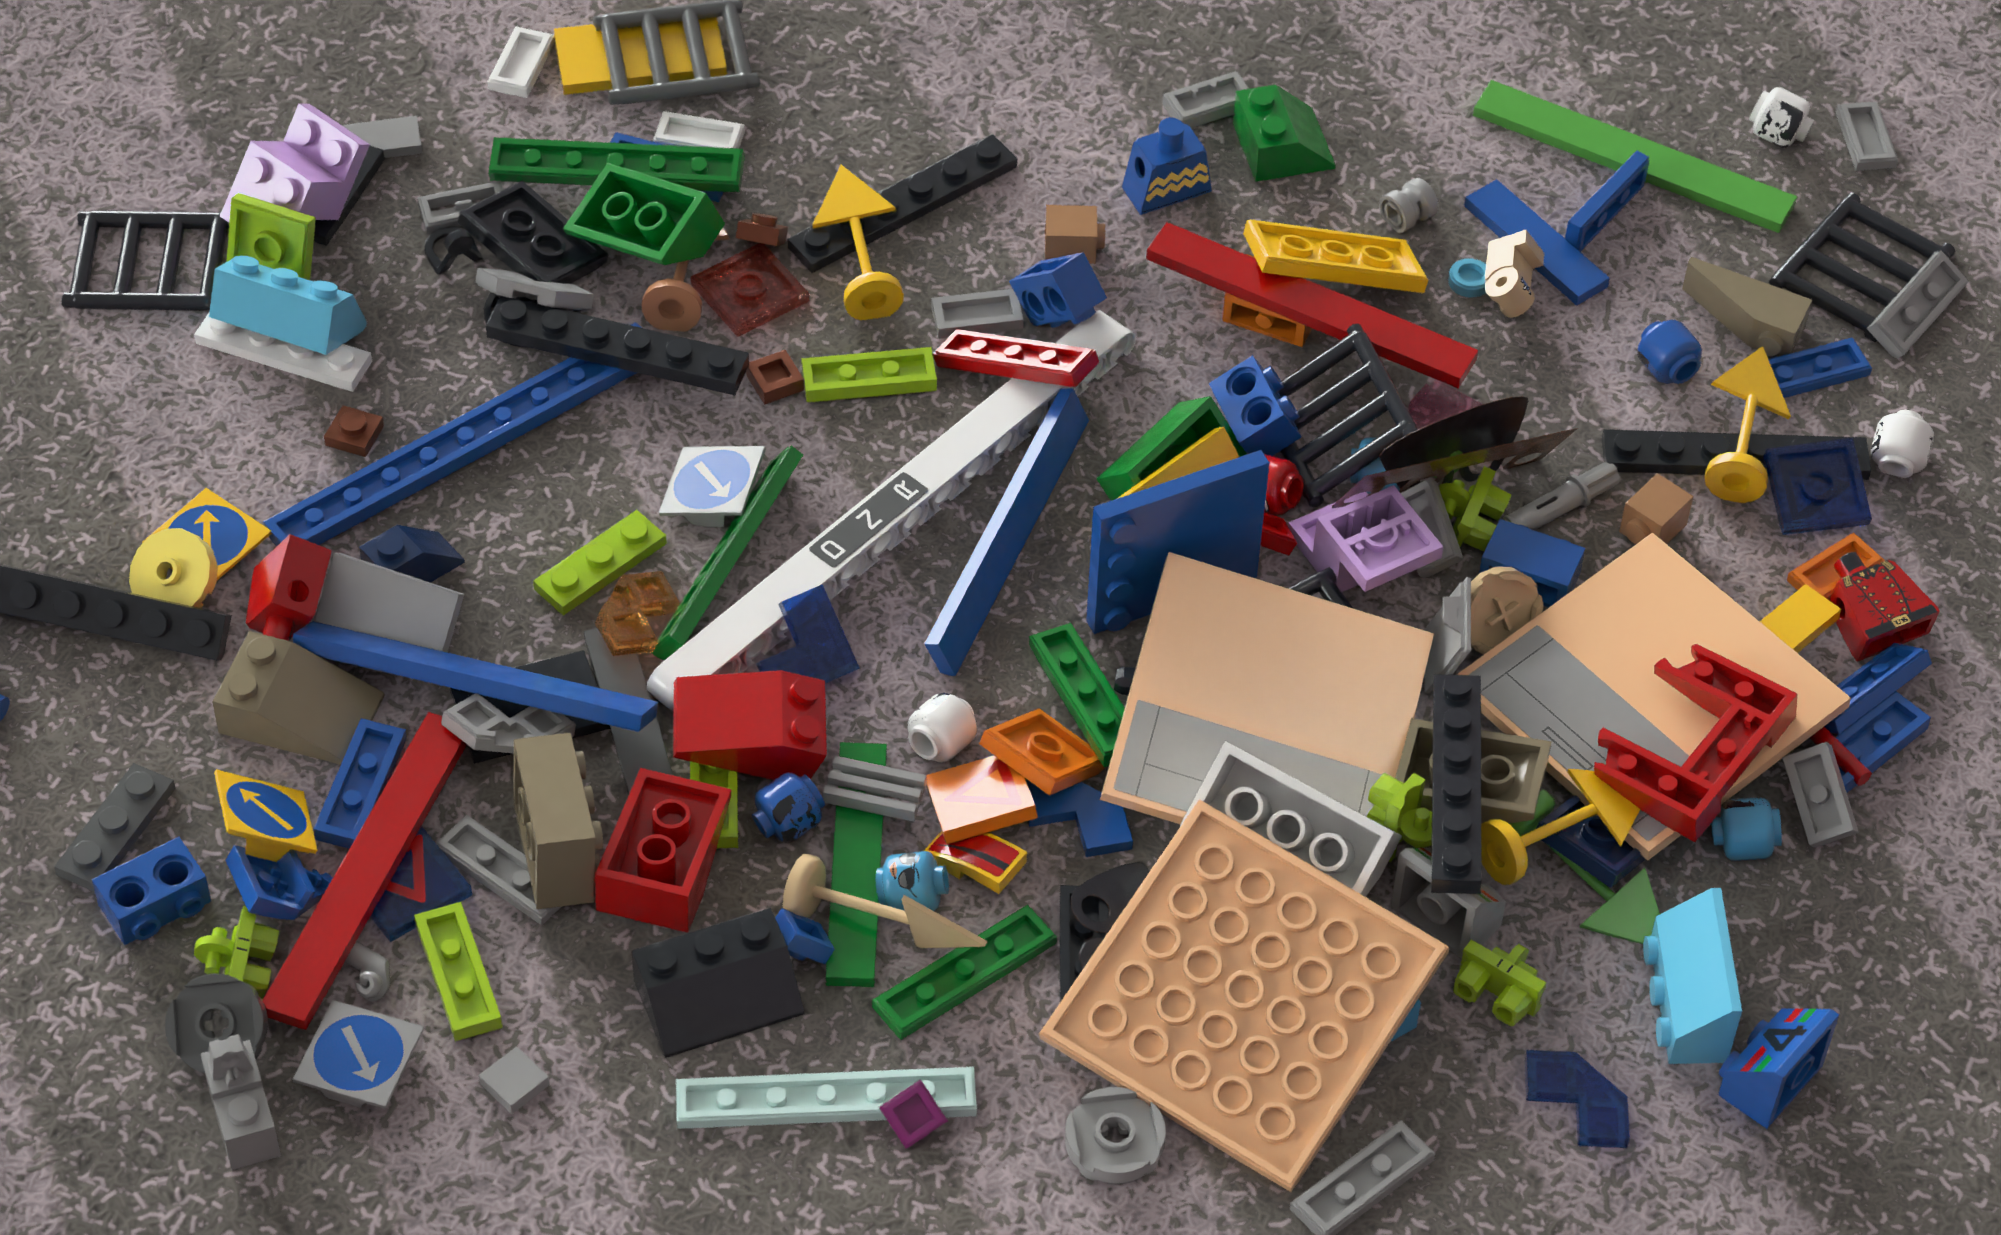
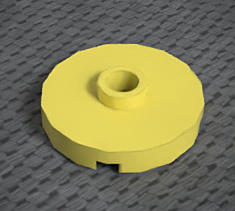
[129,528,218,608]

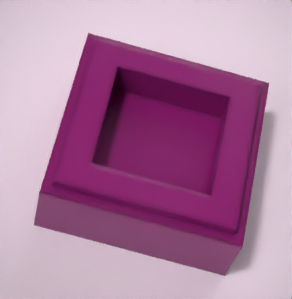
[879,1079,948,1149]

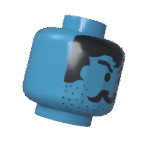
[1712,797,1782,861]

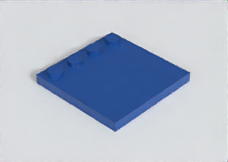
[1086,450,1270,634]

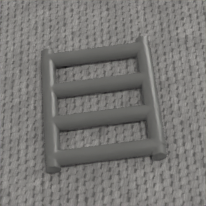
[593,0,760,105]

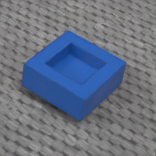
[775,908,835,964]

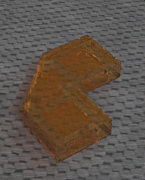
[595,571,680,656]

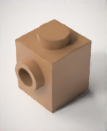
[1045,205,1105,264]
[1619,473,1694,544]

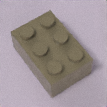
[513,733,603,910]

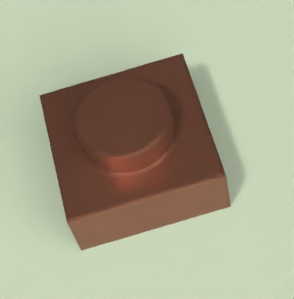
[735,213,788,246]
[746,350,804,405]
[324,405,384,457]

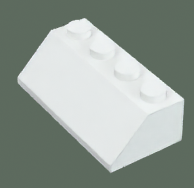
[1180,741,1402,897]

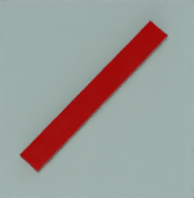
[1146,222,1478,389]
[262,712,467,1030]

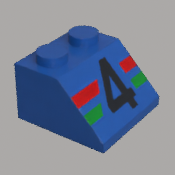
[1718,1008,1839,1129]

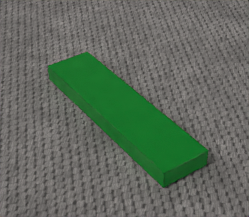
[1029,623,1125,767]
[872,904,1057,1040]

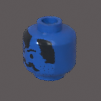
[1637,320,1702,384]
[752,772,825,843]

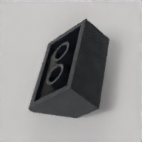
[631,908,804,1058]

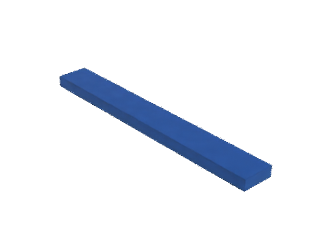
[924,388,1089,676]
[293,621,658,732]

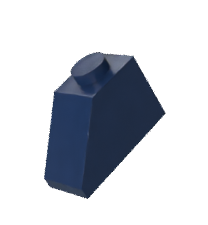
[359,525,465,583]

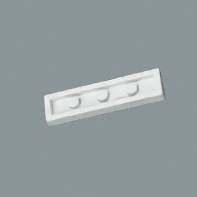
[194,313,372,392]

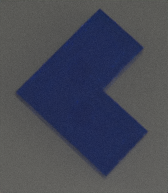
[756,584,860,684]

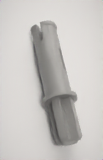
[1502,462,1620,530]

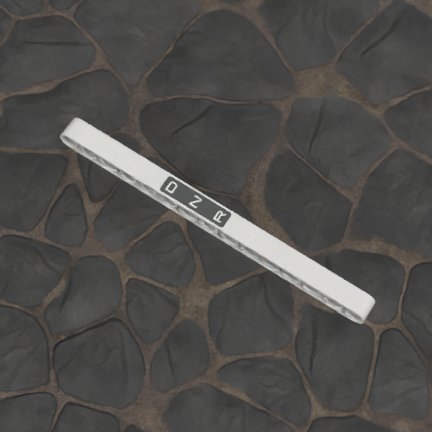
[647,310,1136,711]

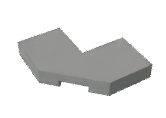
[475,268,594,310]
[441,694,576,753]

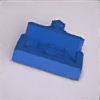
[225,845,333,920]

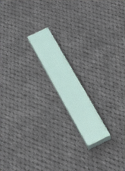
[676,1067,977,1129]

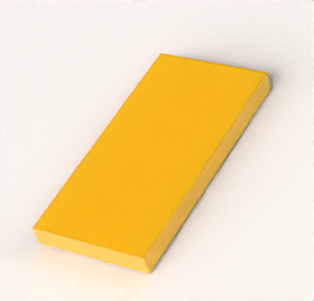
[554,17,727,95]
[1243,219,1428,293]

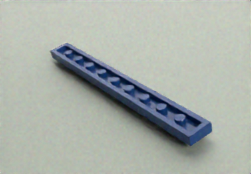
[263,322,641,546]

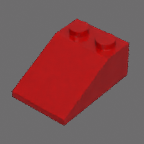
[673,670,827,780]
[595,768,732,933]

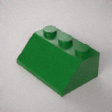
[563,163,726,266]
[1096,396,1247,501]

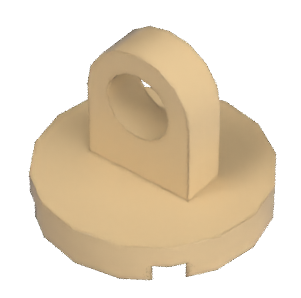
[1471,567,1544,654]

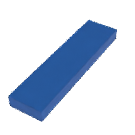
[1464,179,1610,306]

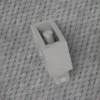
[201,1034,281,1170]

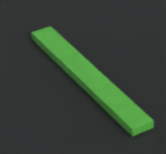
[1473,80,1797,233]

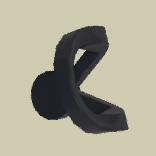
[424,227,483,275]

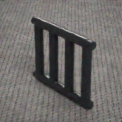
[1769,193,1955,342]
[61,210,229,311]
[1278,324,1418,507]

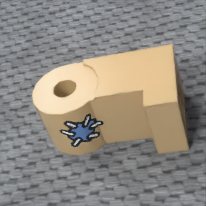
[1485,230,1545,318]

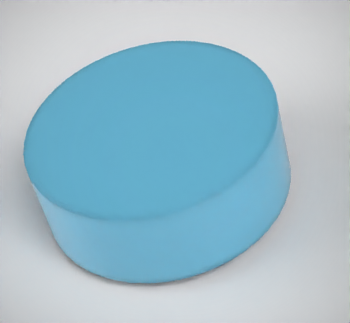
[1448,258,1486,297]

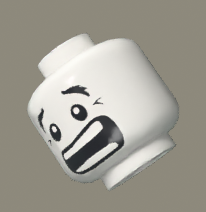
[1871,410,1934,478]

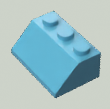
[209,256,367,355]
[1643,888,1742,1064]

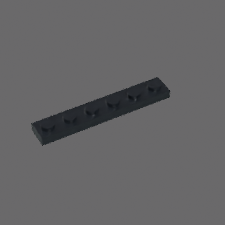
[787,134,1017,273]
[486,296,749,395]
[1602,429,1871,480]
[0,564,232,661]
[1431,674,1481,894]

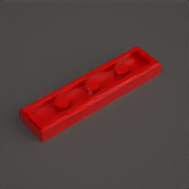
[933,329,1099,388]

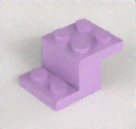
[220,104,370,222]
[1288,485,1443,592]

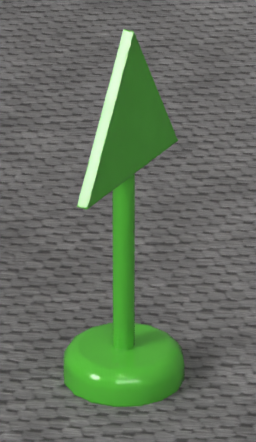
[1509,789,1660,944]

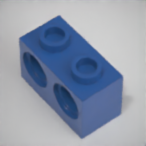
[1009,252,1107,328]
[1208,355,1302,456]
[92,837,212,945]

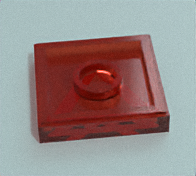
[690,243,810,337]

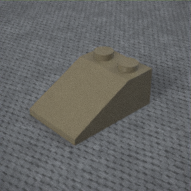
[212,631,385,765]
[1395,718,1551,824]

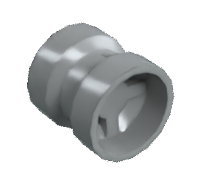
[1379,178,1438,233]

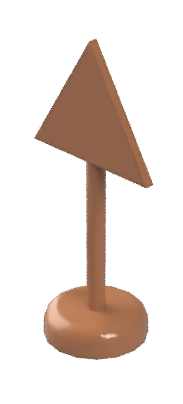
[642,228,729,332]

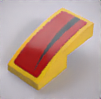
[924,831,1027,894]

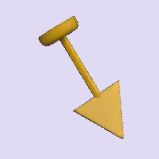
[812,165,904,320]
[1704,346,1791,503]
[1481,768,1640,885]

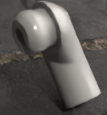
[345,941,390,1001]

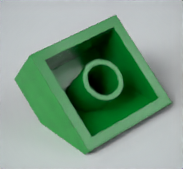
[1233,84,1336,182]

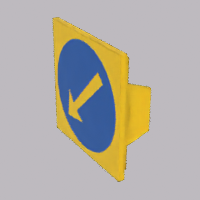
[142,488,272,580]
[214,769,318,862]

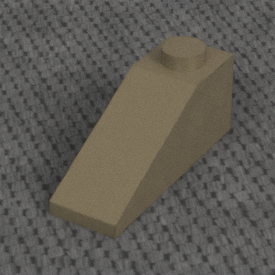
[1682,257,1812,357]

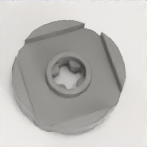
[1065,1087,1166,1184]

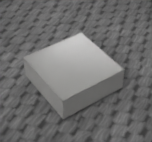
[478,1046,550,1114]

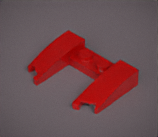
[1594,644,1798,842]

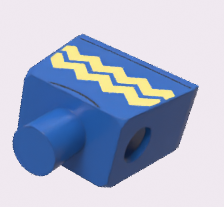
[1122,118,1212,215]

